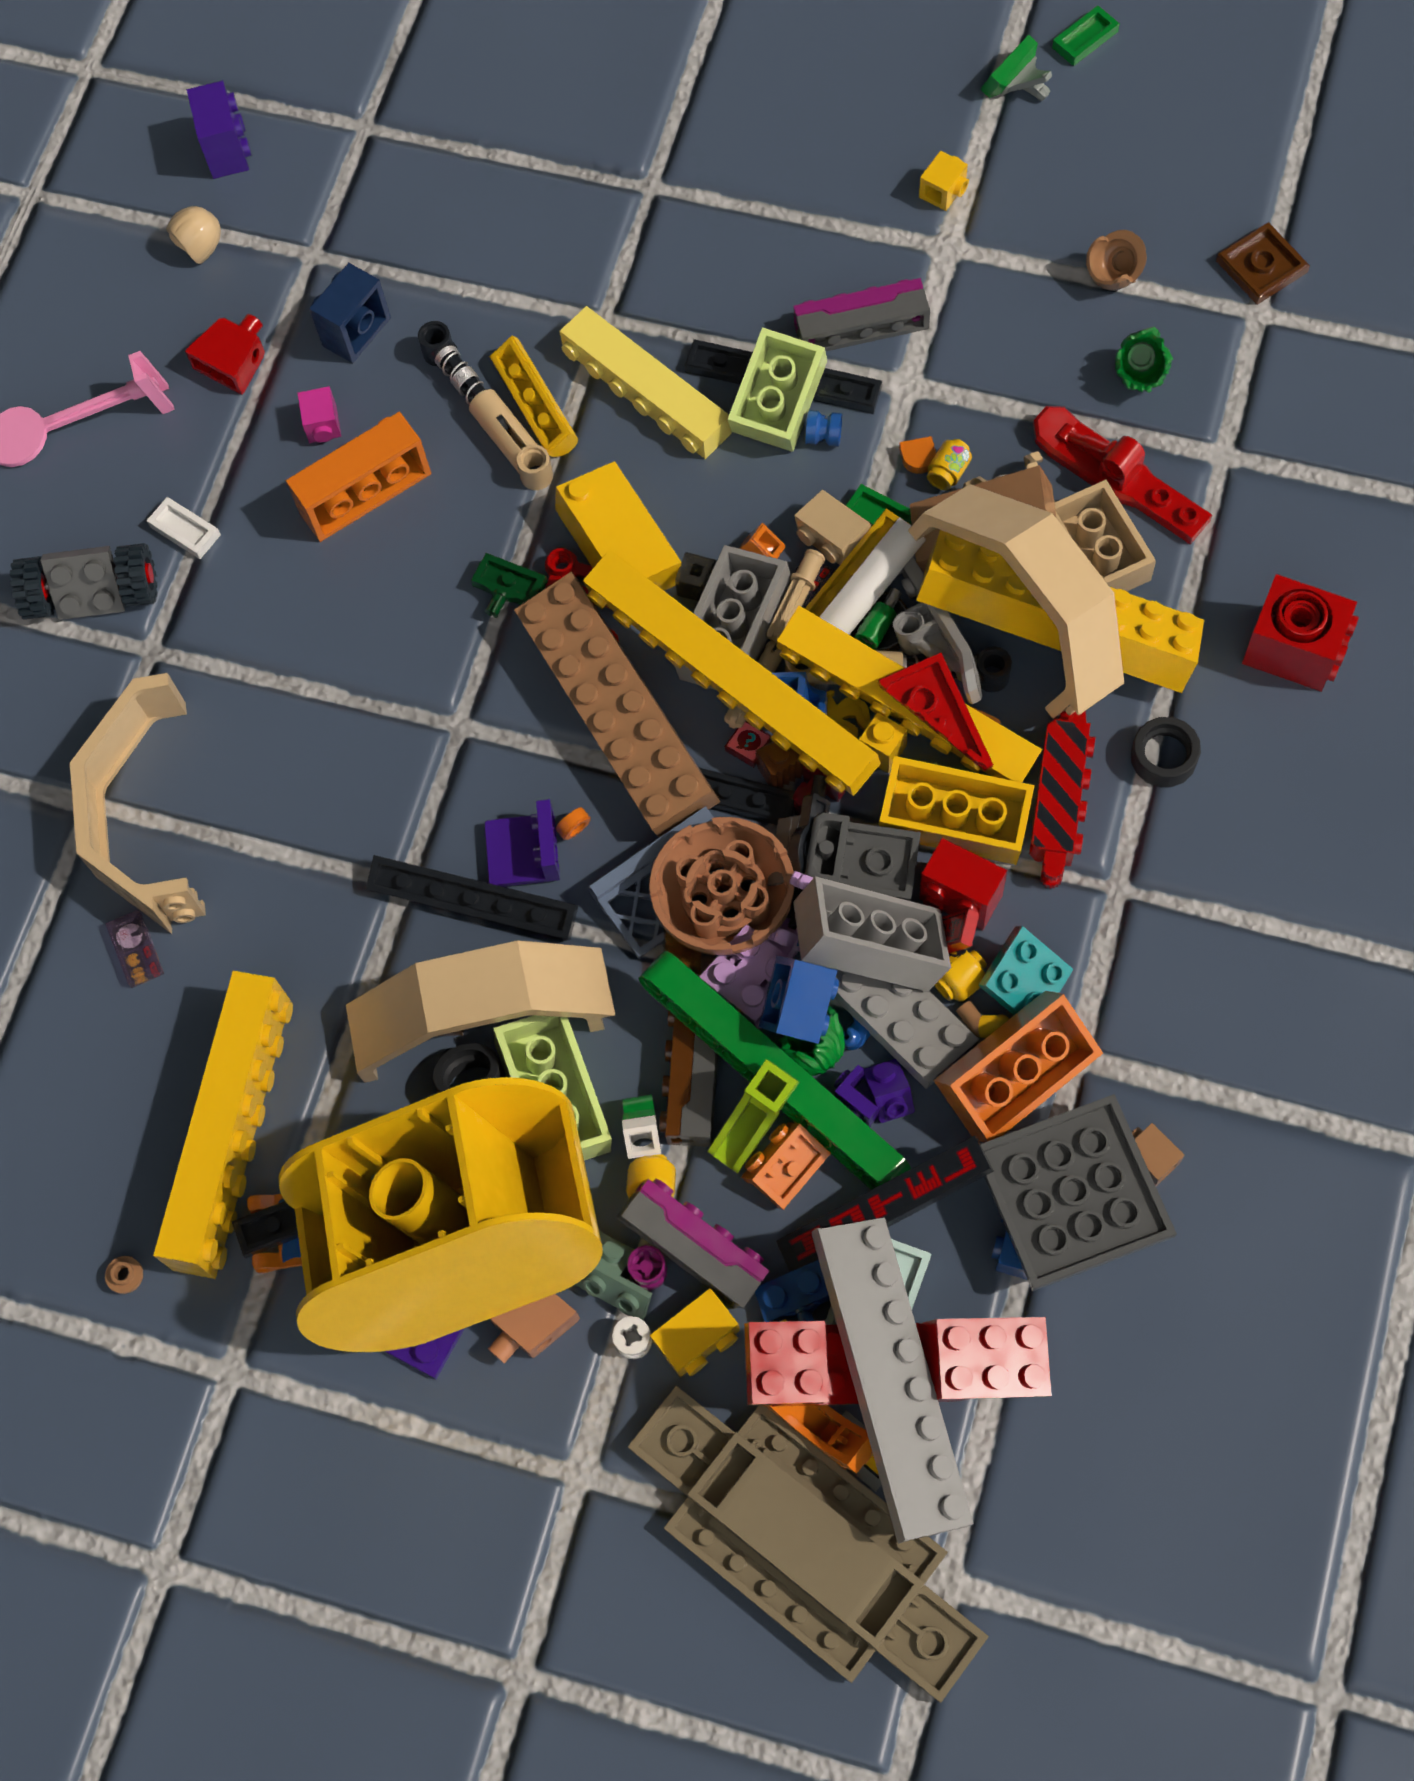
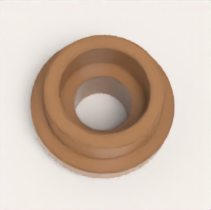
[105,1256,143,1294]

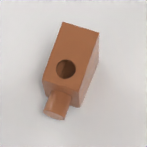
[488,1294,580,1364]

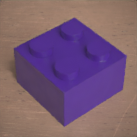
[186,80,252,179]

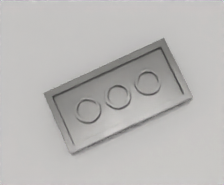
[835,970,979,1089]

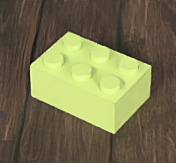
[727,327,827,452]

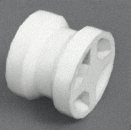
[612,1316,652,1360]

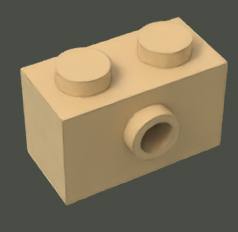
[794,490,871,565]

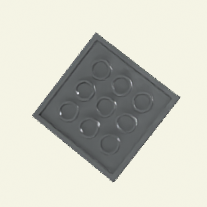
[981,1094,1177,1291]

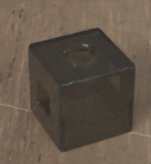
[675,552,717,601]

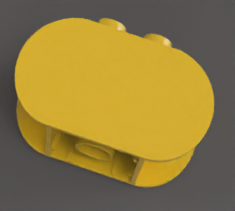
[278,1077,603,1352]

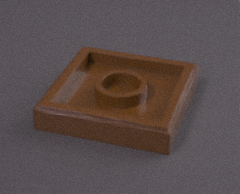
[1216,222,1310,305]

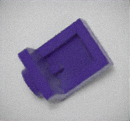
[864,1059,915,1123]
[834,1065,879,1127]

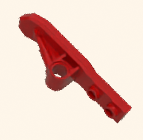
[1033,406,1212,545]

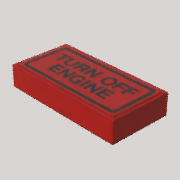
[942,909,979,953]

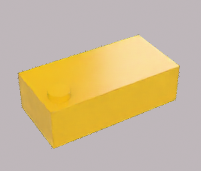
[555,461,682,591]
[879,756,1035,865]

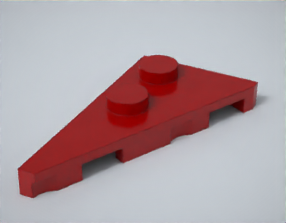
[878,653,994,771]

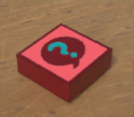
[724,721,772,768]

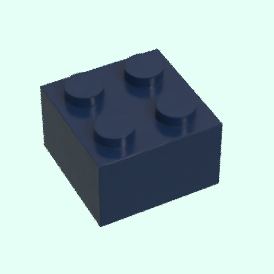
[309,262,391,364]

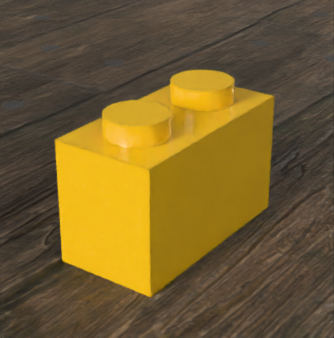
[650,1288,740,1378]

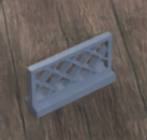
[589,806,752,959]

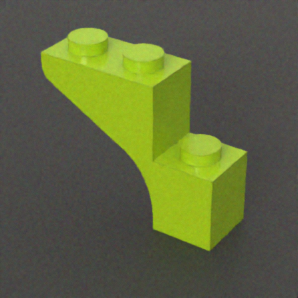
[707,1059,799,1174]

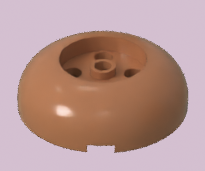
[649,817,795,955]

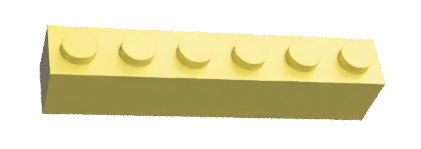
[560,306,732,459]

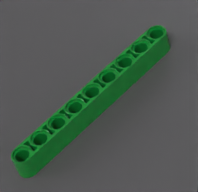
[638,951,911,1190]

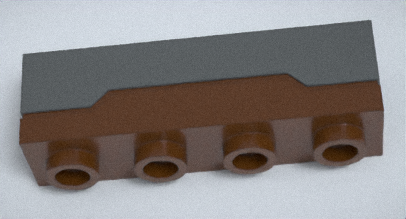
[659,1011,718,1147]

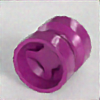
[627,1245,668,1290]

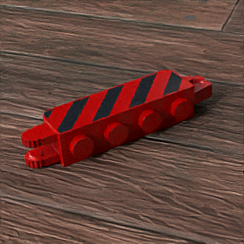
[1029,711,1096,889]

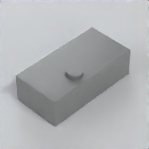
[675,545,791,690]
[793,876,951,992]

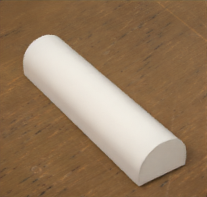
[820,518,926,635]

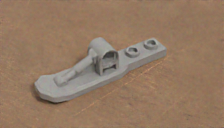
[893,557,982,704]

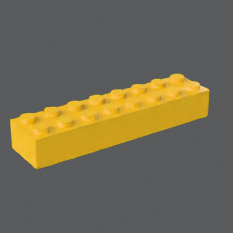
[916,530,1204,693]
[153,971,293,1279]

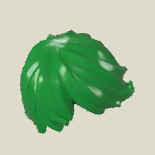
[1115,327,1173,393]
[779,1006,845,1076]

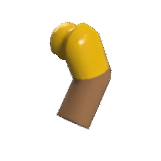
[956,1001,1009,1038]

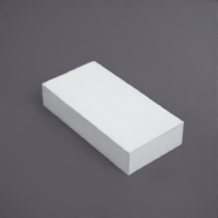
[147,497,221,559]

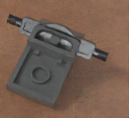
[767,775,921,930]

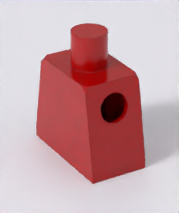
[185,314,265,395]

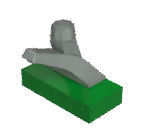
[980,35,1052,102]

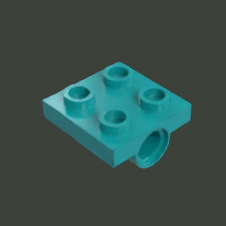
[978,926,1074,1015]

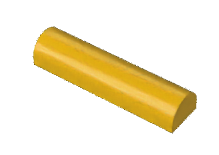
[489,335,578,457]

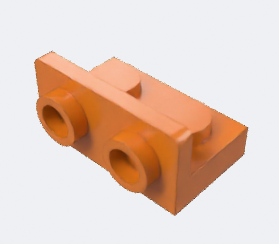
[741,1122,831,1210]

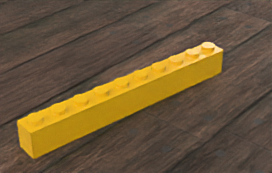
[583,549,881,796]

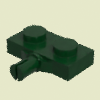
[471,553,547,618]

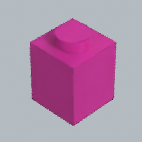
[297,386,342,443]

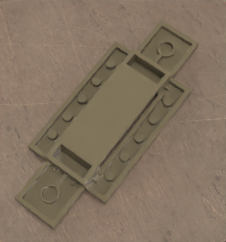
[628,1386,989,1703]

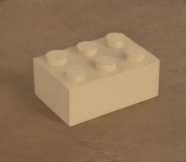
[1054,480,1156,591]

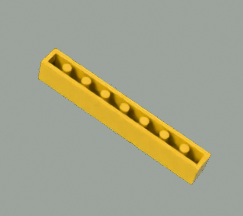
[777,605,1042,783]

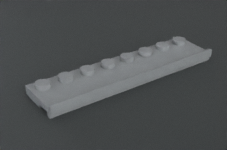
[811,1218,974,1544]

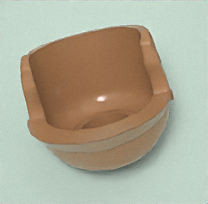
[1086,230,1147,290]

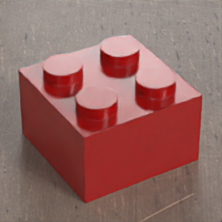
[919,838,1007,931]

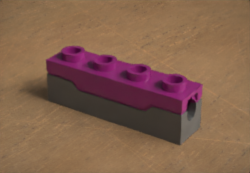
[793,278,930,351]
[615,1178,769,1308]

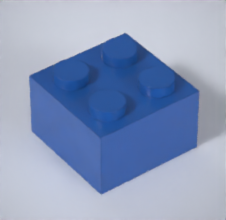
[758,955,839,1044]

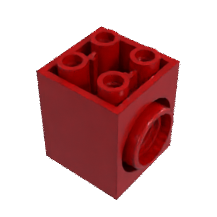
[1242,574,1359,692]

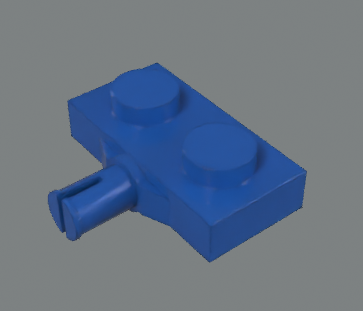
[755,1260,830,1322]

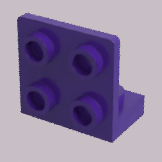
[485,799,560,887]

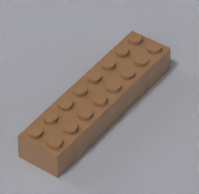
[514,572,720,838]

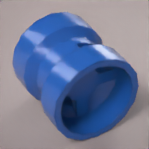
[805,410,842,447]

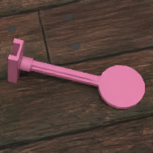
[0,351,175,468]

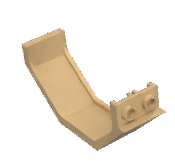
[908,484,1124,719]
[70,673,206,934]
[346,940,615,1083]

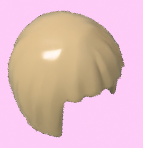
[166,206,221,264]

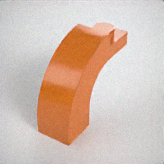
[764,1405,873,1474]

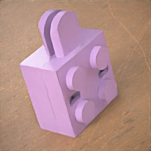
[700,918,799,1030]

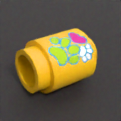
[927,439,972,490]

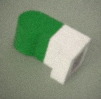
[622,1094,661,1159]

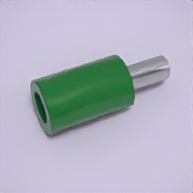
[855,588,901,650]

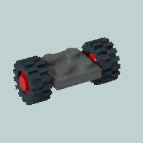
[10,543,158,620]

